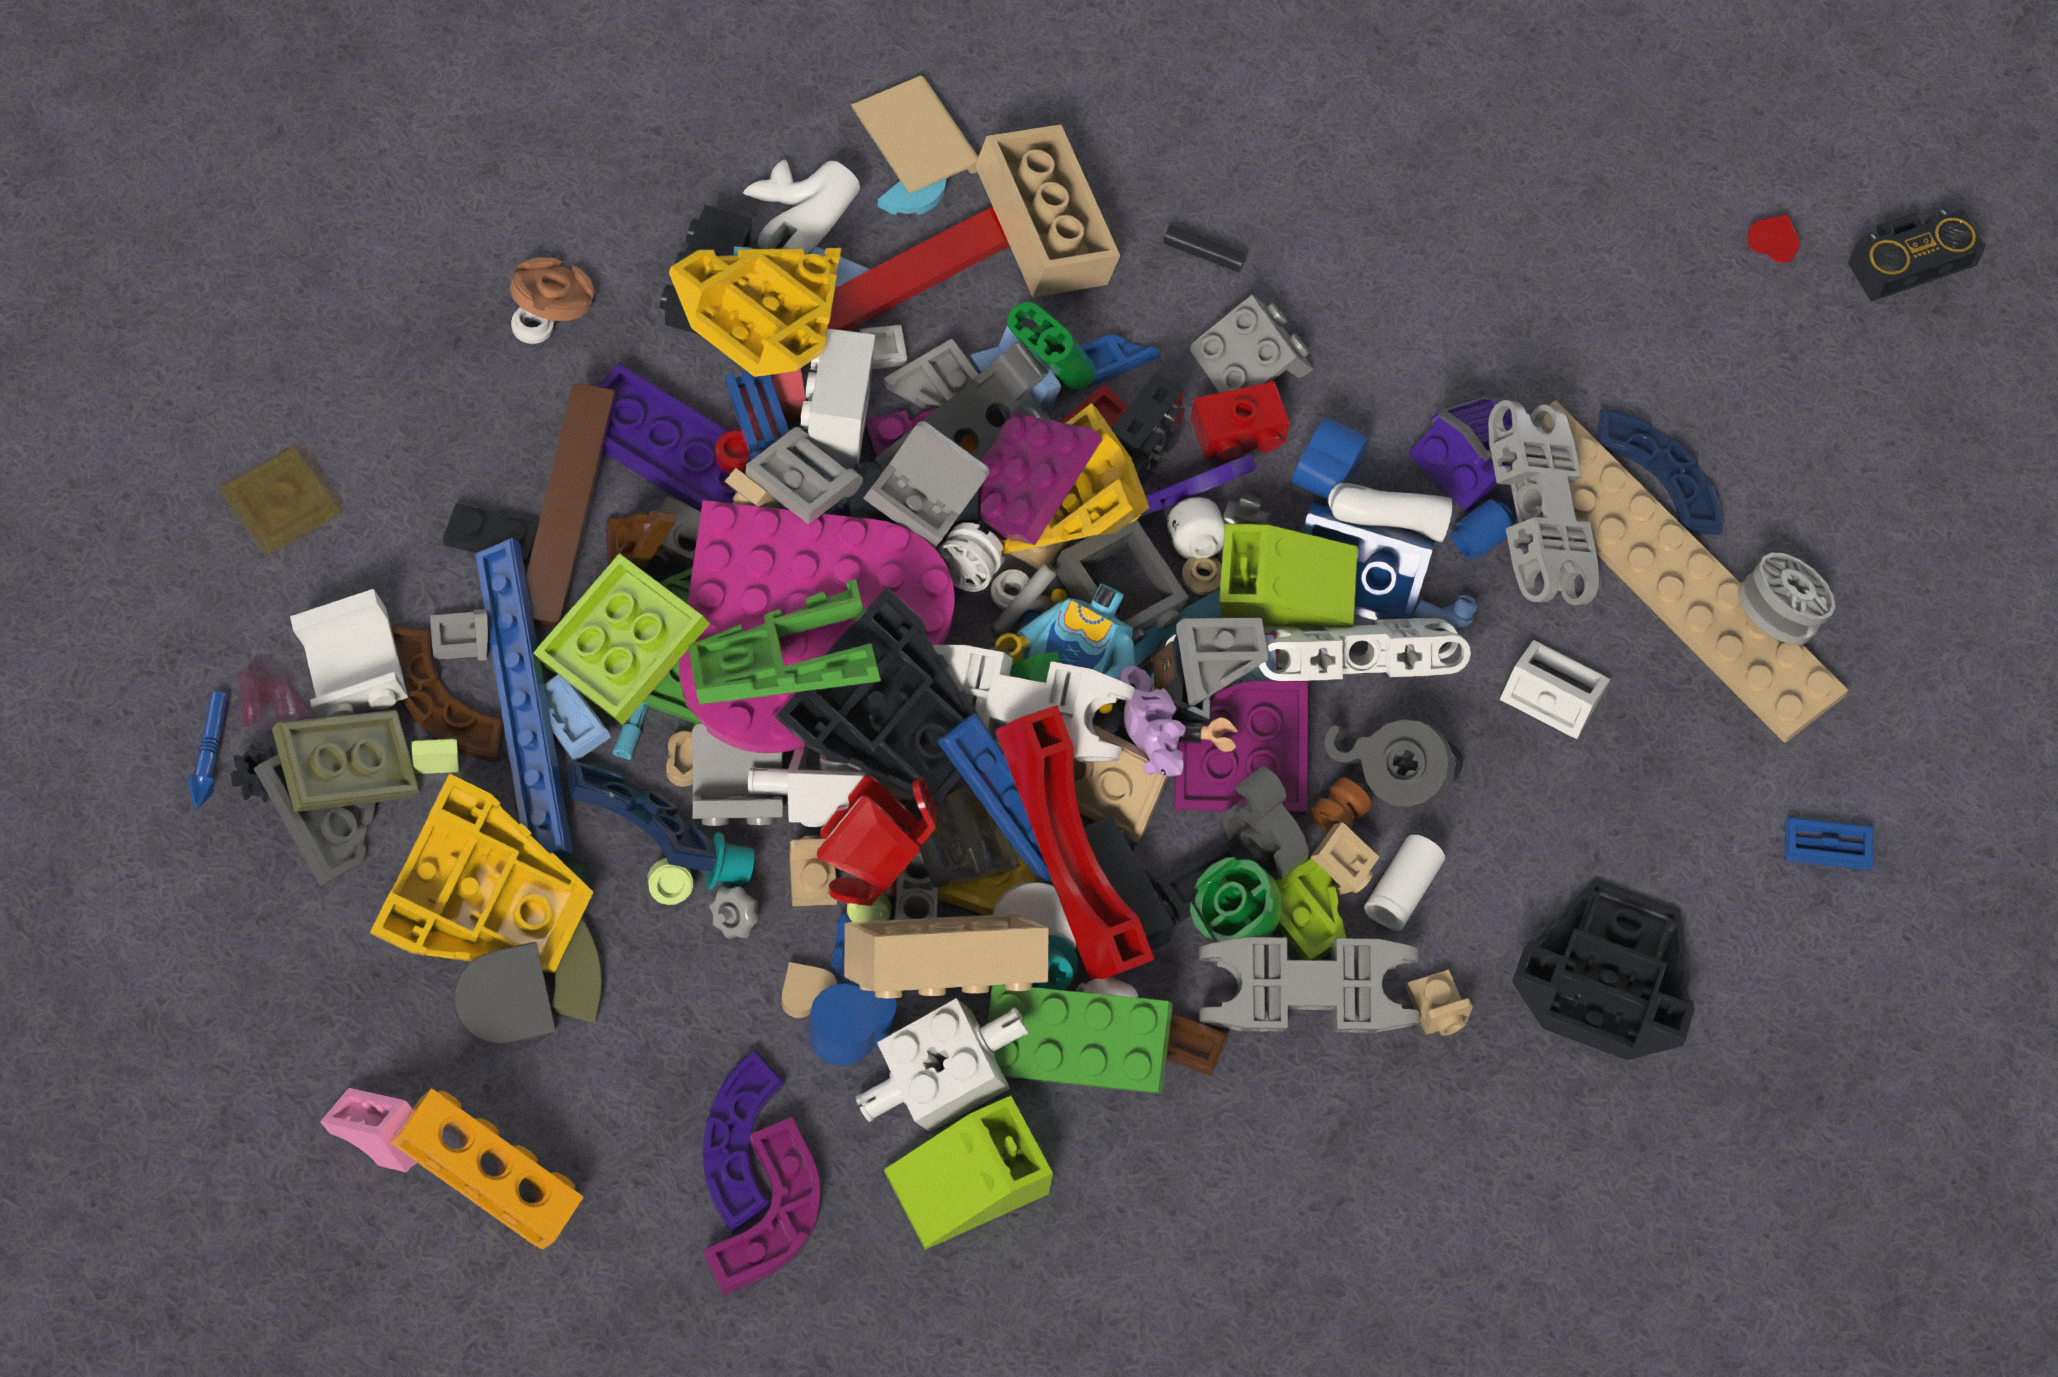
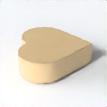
[666,730,693,787]
[781,962,837,1018]

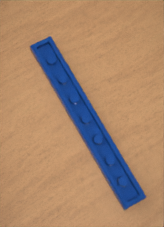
[475,538,573,860]

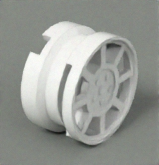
[937,523,1005,592]

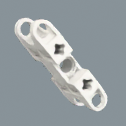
[1259,618,1471,681]
[934,645,1135,762]

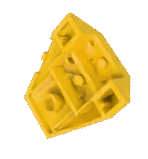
[370,773,593,973]

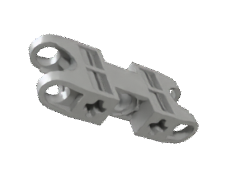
[1488,400,1599,606]
[1199,937,1419,1033]

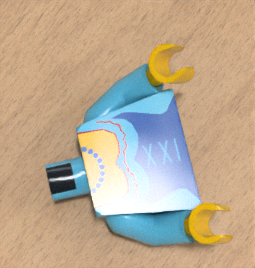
[996,584,1135,714]

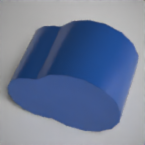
[1291,417,1370,500]
[809,983,897,1066]

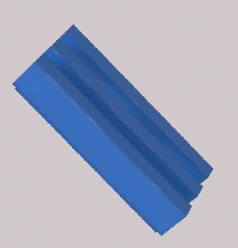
[725,370,789,453]
[1784,817,1873,870]

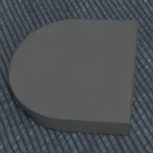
[454,942,556,1043]

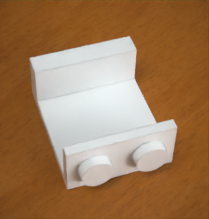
[290,589,408,718]

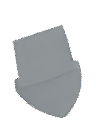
[430,609,489,661]

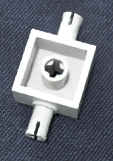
[748,746,916,827]
[855,998,1029,1132]

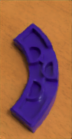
[1139,454,1257,518]
[703,1050,784,1234]

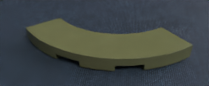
[552,918,602,1023]

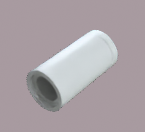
[1364,835,1445,931]

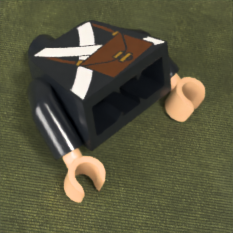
[1122,633,1238,752]

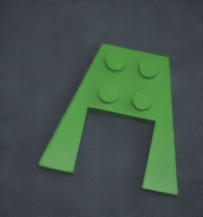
[688,579,881,704]

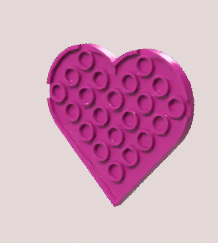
[679,500,954,753]

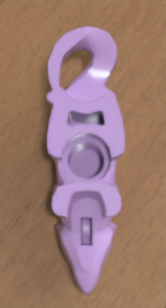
[1119,666,1186,777]

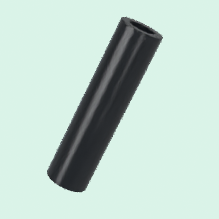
[1163,224,1247,273]

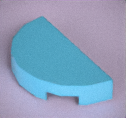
[878,178,947,215]

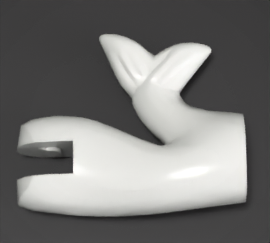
[743,160,860,255]
[1328,483,1452,543]

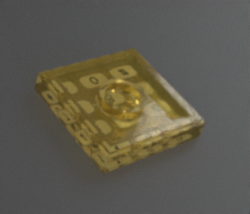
[220,447,340,556]

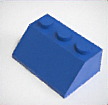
[1302,502,1435,620]

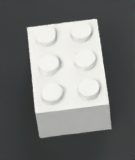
[798,329,875,480]

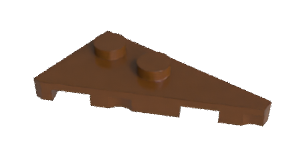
[606,511,676,571]

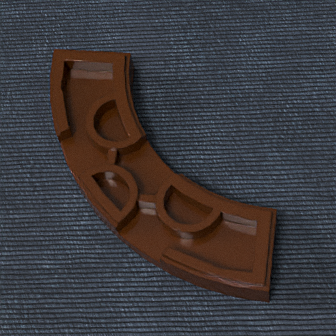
[390,625,504,762]

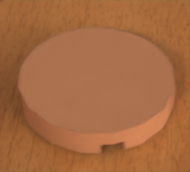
[509,257,595,321]

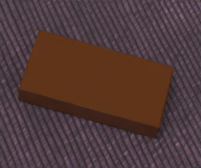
[1166,1012,1228,1076]

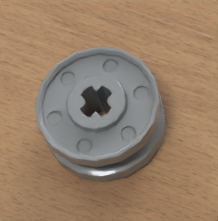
[1738,552,1836,645]

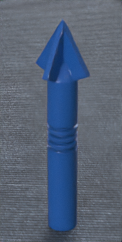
[187,691,229,809]

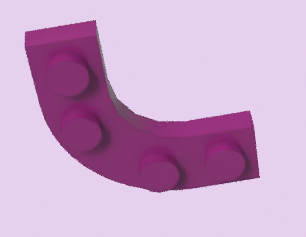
[703,1117,820,1296]

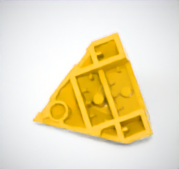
[669,248,841,377]
[995,403,1150,555]

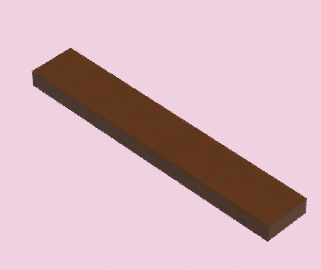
[526,383,616,627]

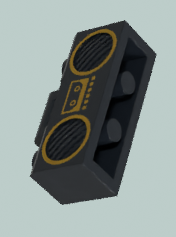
[1848,209,1986,302]

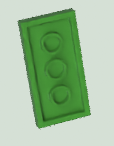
[987,984,1173,1094]

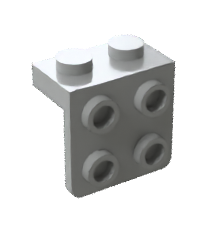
[1190,295,1313,393]
[863,421,989,548]
[692,722,783,826]

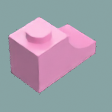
[320,1088,417,1173]

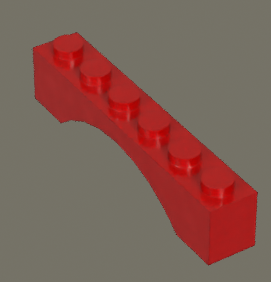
[995,705,1155,981]

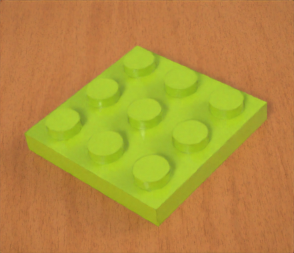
[533,554,710,725]

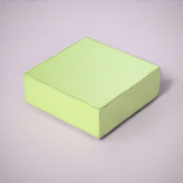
[412,739,459,774]

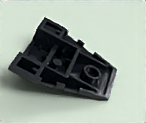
[775,588,985,805]
[1512,878,1695,1060]

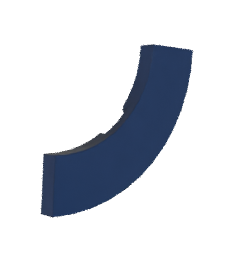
[1598,409,1723,535]
[566,761,716,872]

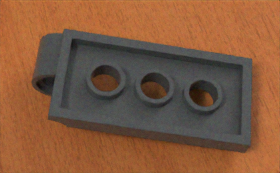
[872,340,1052,469]

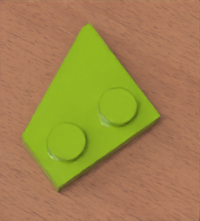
[1276,858,1346,961]

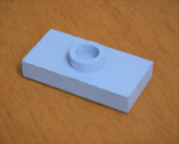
[544,675,611,761]

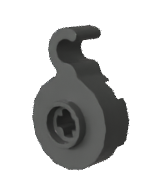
[1324,719,1456,809]
[1223,766,1309,880]

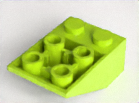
[1219,524,1358,627]
[884,1096,1053,1250]

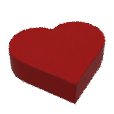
[1746,215,1800,263]

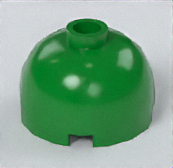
[1190,857,1282,943]

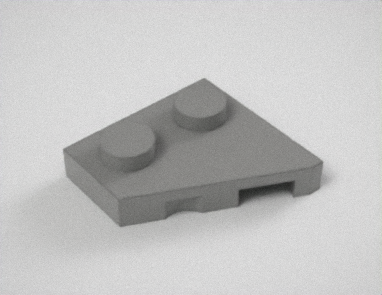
[884,338,997,415]
[1176,618,1269,705]

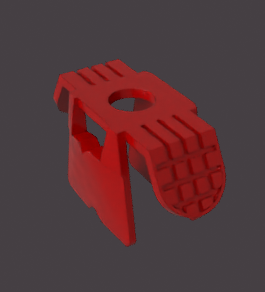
[817,774,938,906]

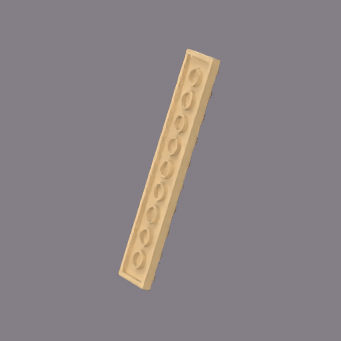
[1543,400,1848,743]

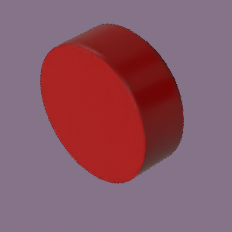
[715,430,751,474]

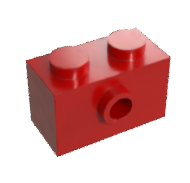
[1190,381,1290,461]

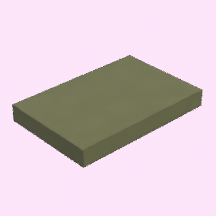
[272,710,420,812]

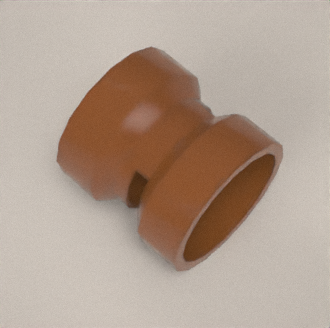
[1310,778,1372,833]

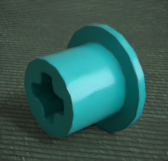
[704,832,755,890]
[1032,935,1078,990]

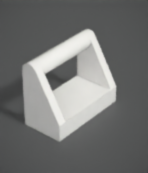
[1500,640,1611,739]

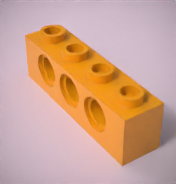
[389,1088,584,1250]

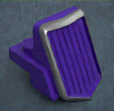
[1407,397,1512,512]

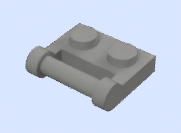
[746,427,863,525]

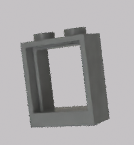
[1053,520,1189,646]

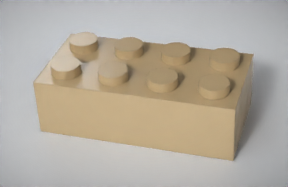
[975,125,1120,298]
[844,914,1049,998]

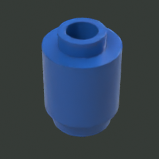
[1450,500,1515,560]

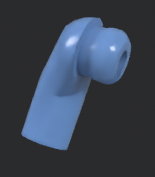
[1412,595,1478,631]

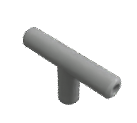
[993,564,1057,636]

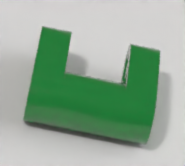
[1007,302,1096,391]

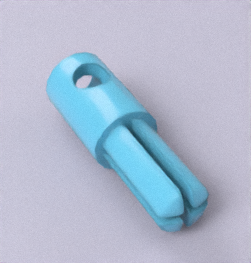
[613,703,648,760]

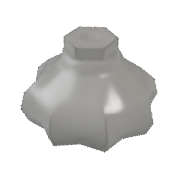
[709,886,759,939]

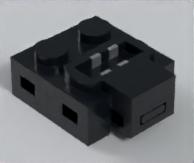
[1111,373,1185,484]

